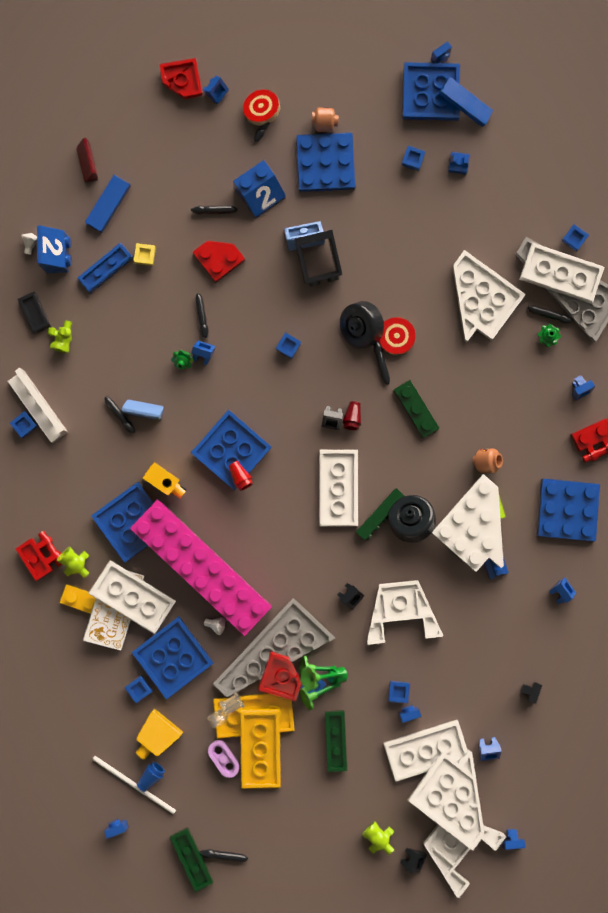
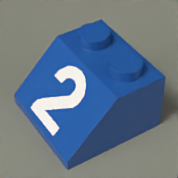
[233,160,286,218]
[37,226,72,273]

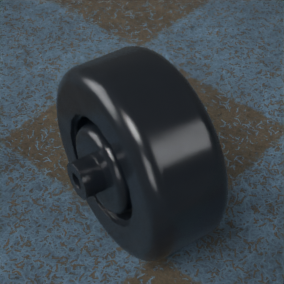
[340,301,384,349]
[388,495,436,543]

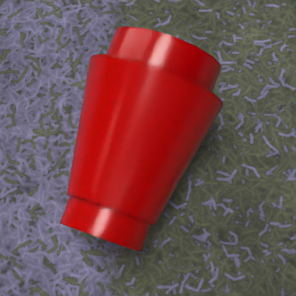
[228,461,253,491]

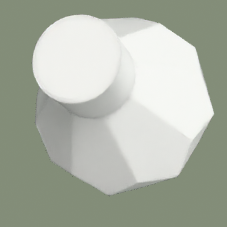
[21,233,37,255]
[204,617,226,635]

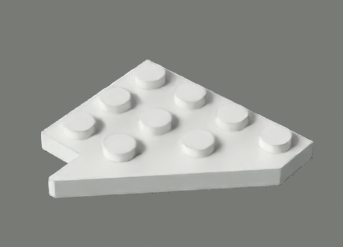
[452,250,526,342]
[432,474,504,572]
[408,750,484,851]

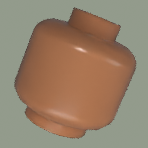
[312,107,339,133]
[473,448,503,473]

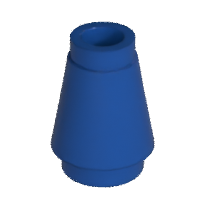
[137,762,165,792]

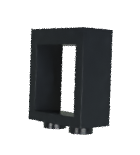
[294,230,343,286]

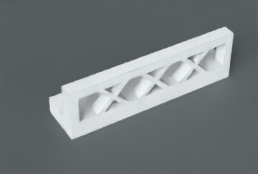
[8,368,68,443]

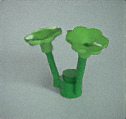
[299,656,348,711]

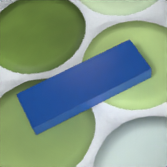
[439,77,493,127]
[85,175,131,233]
[77,242,133,293]

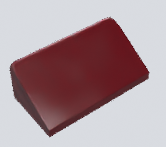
[76,138,98,182]

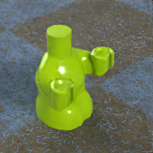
[48,320,72,354]
[57,547,89,578]
[362,821,394,855]

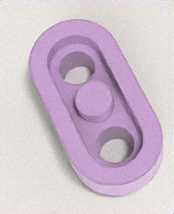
[208,740,239,778]

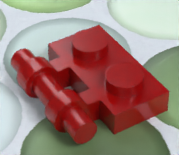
[570,418,608,463]
[15,531,63,581]

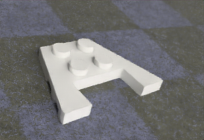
[367,580,443,645]
[423,824,506,898]

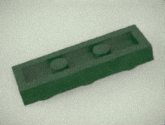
[393,380,439,439]
[325,710,347,772]
[170,827,213,892]

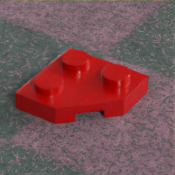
[159,58,203,99]
[193,241,246,283]
[258,652,302,701]

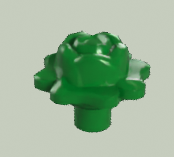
[537,324,561,347]
[171,350,194,370]

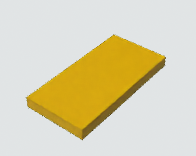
[213,693,295,739]
[240,709,281,789]

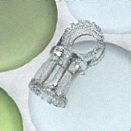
[207,692,245,728]

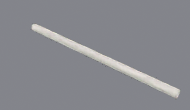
[92,756,176,814]

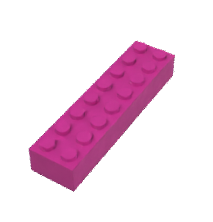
[130,499,272,636]

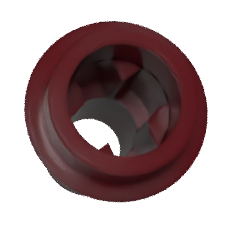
[342,401,361,431]

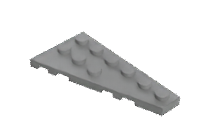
[515,237,608,343]
[213,598,335,697]

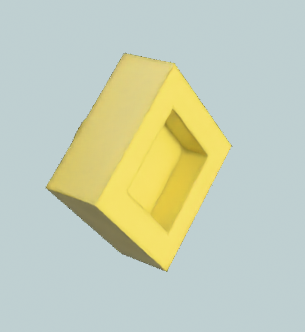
[134,243,156,266]

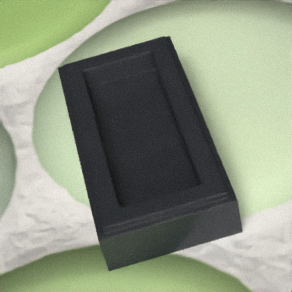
[18,291,51,334]

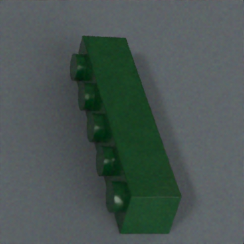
[355,488,405,540]

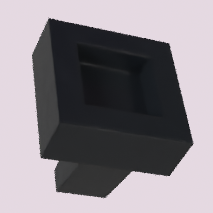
[321,406,343,430]
[337,583,365,610]
[521,682,543,704]
[400,848,427,874]

